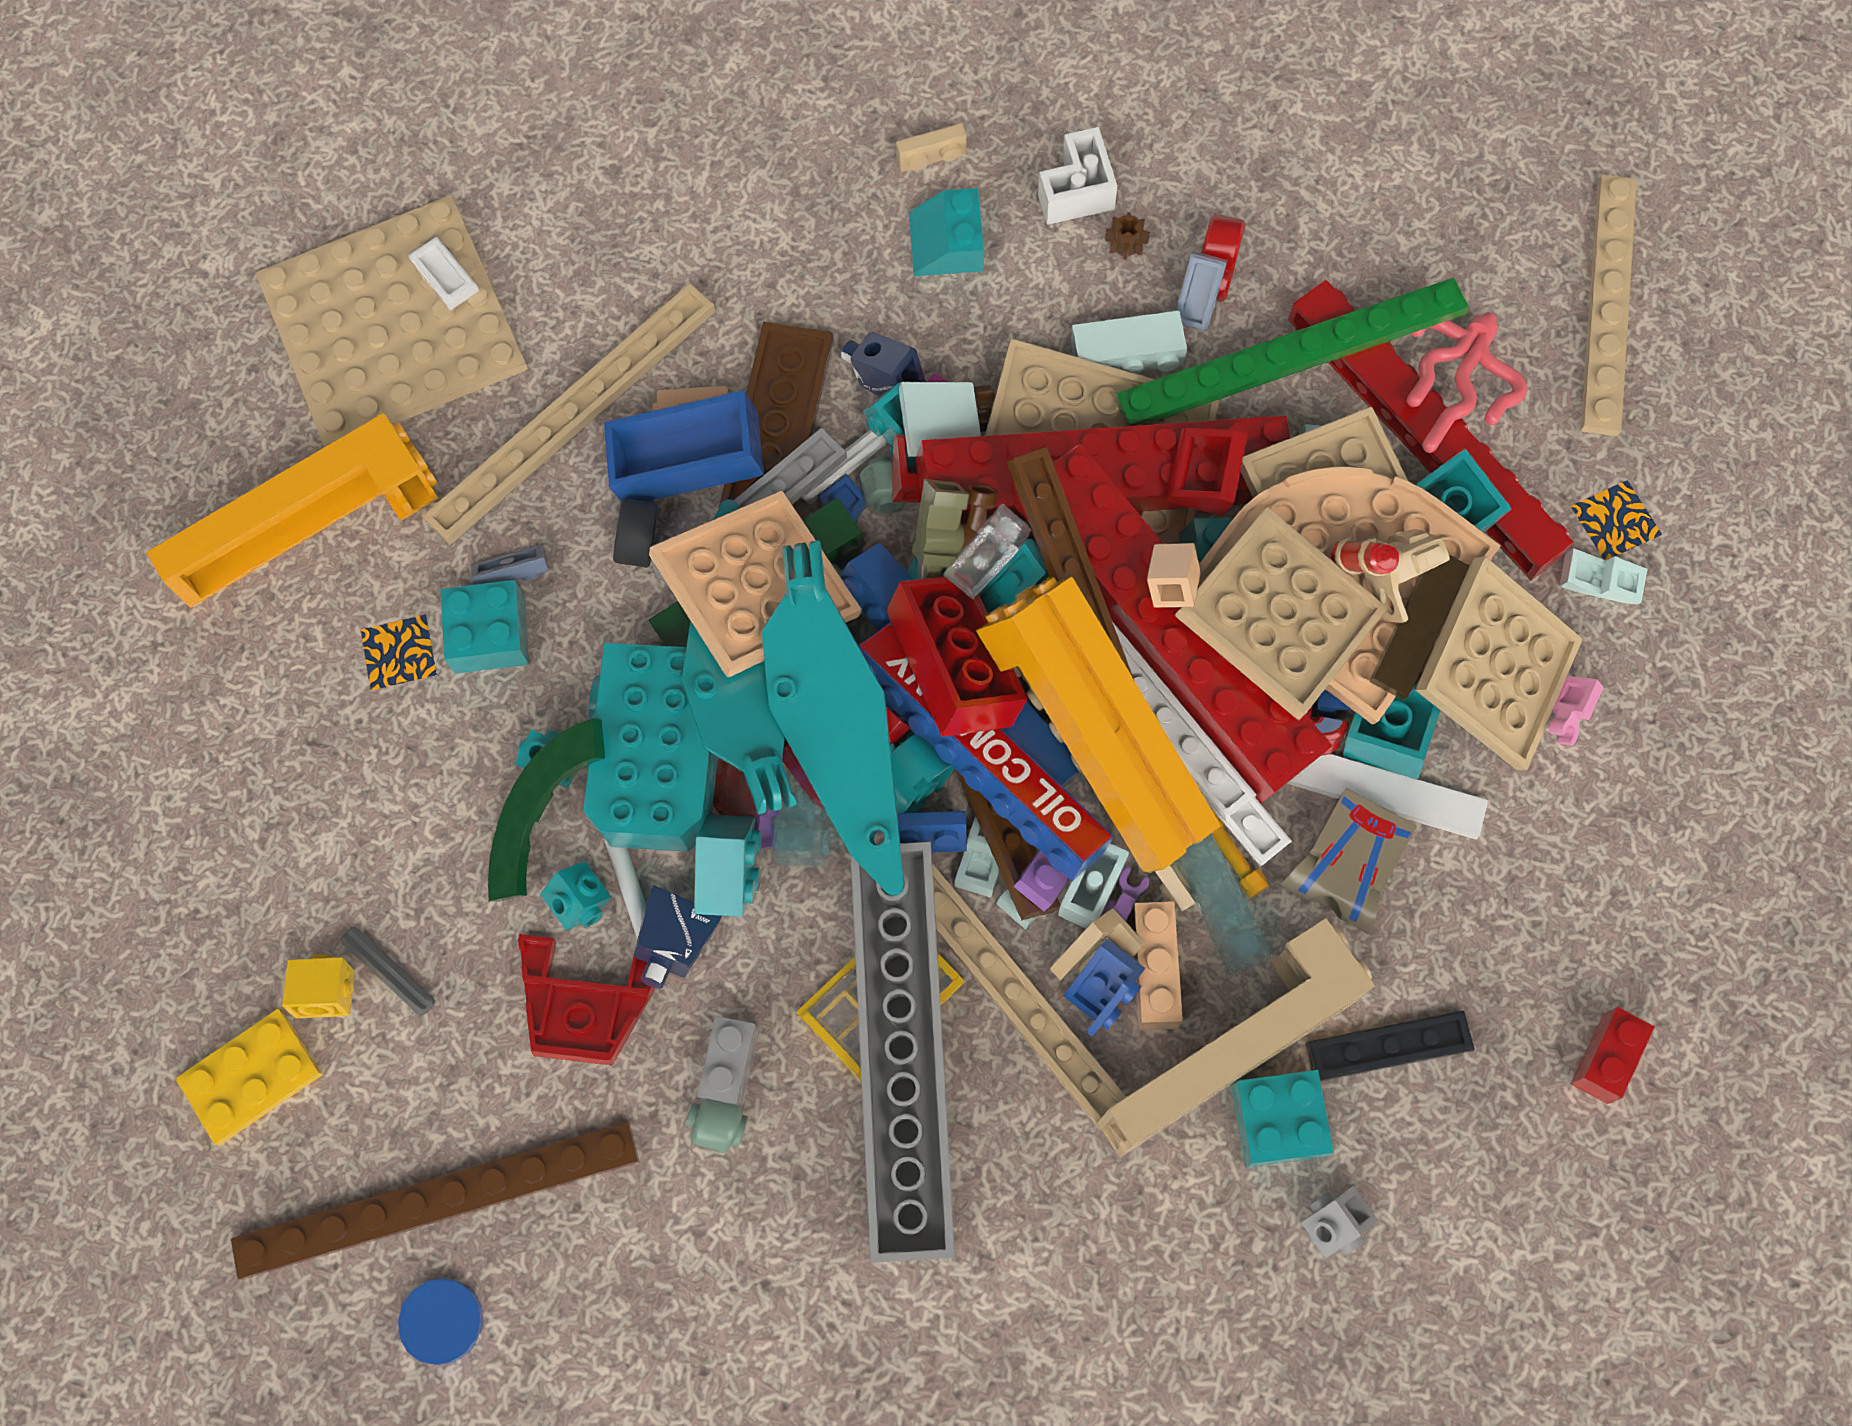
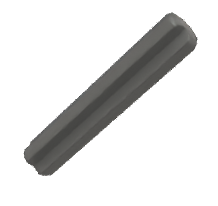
[340,927,435,1016]

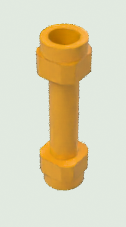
[1206,810,1270,899]

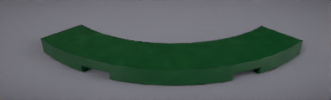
[488,718,605,902]

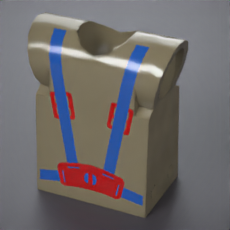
[1280,788,1417,934]

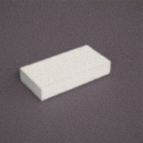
[408,236,479,311]

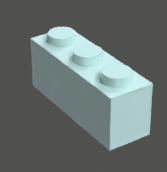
[1071,311,1187,375]

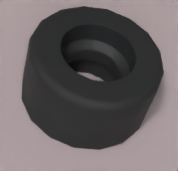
[613,498,658,568]

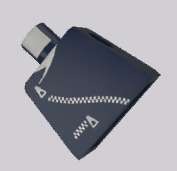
[841,332,926,397]
[633,885,722,989]

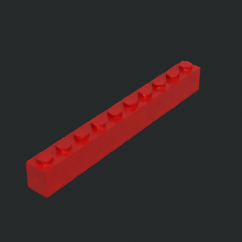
[1288,280,1574,581]

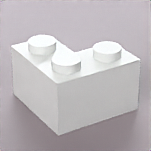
[1038,127,1117,225]

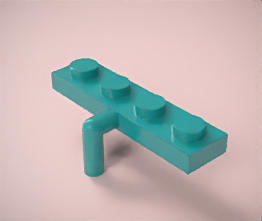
[977,538,1049,614]

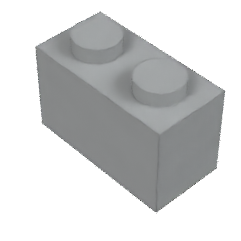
[697,1016,759,1107]

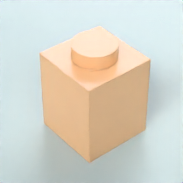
[1147,543,1201,607]

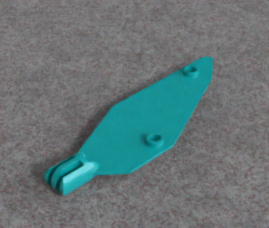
[681,500,797,815]
[762,540,905,896]

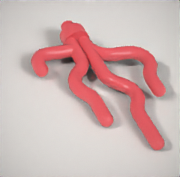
[1407,312,1528,453]

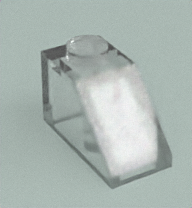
[943,504,1032,599]

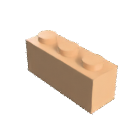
[1131,902,1183,1030]

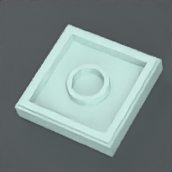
[898,382,981,457]

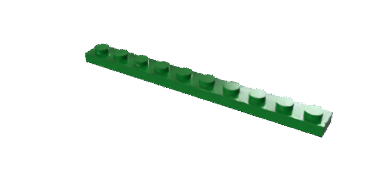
[1115,277,1469,426]

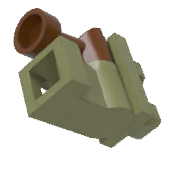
[912,479,998,585]

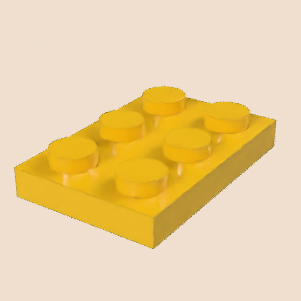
[175,1008,323,1146]

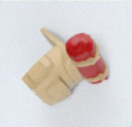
[1330,529,1450,623]

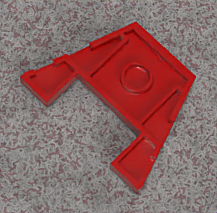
[518,934,656,1066]

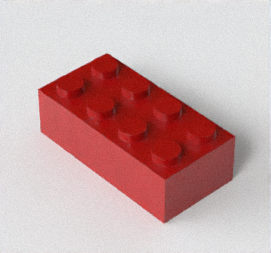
[886,574,1028,737]

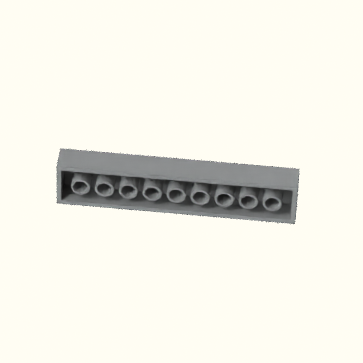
[851,842,955,1263]

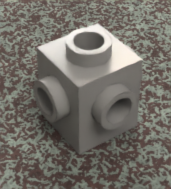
[1301,1185,1379,1258]

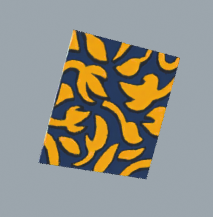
[1570,480,1662,561]
[360,614,437,691]

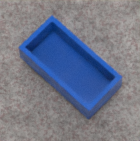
[604,390,764,501]

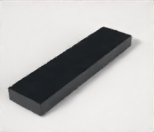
[1306,1010,1475,1082]

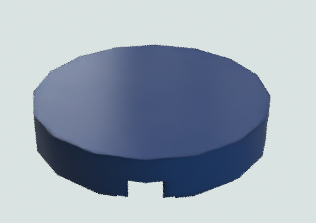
[398,1278,484,1365]

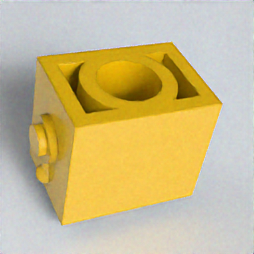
[282,954,355,1019]

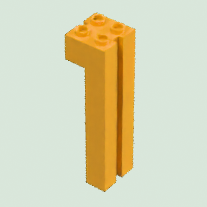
[146,413,439,608]
[976,577,1221,872]

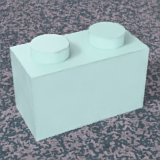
[1058,843,1130,929]

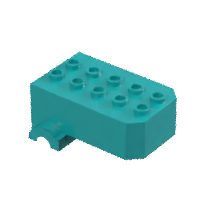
[583,643,718,852]

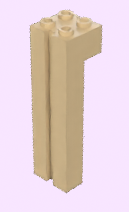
[1097,918,1375,1158]

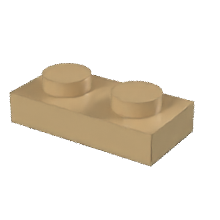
[896,123,967,172]

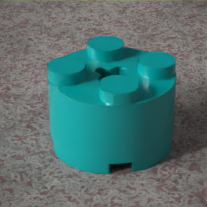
[890,730,955,814]

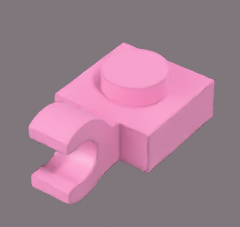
[1548,676,1604,746]

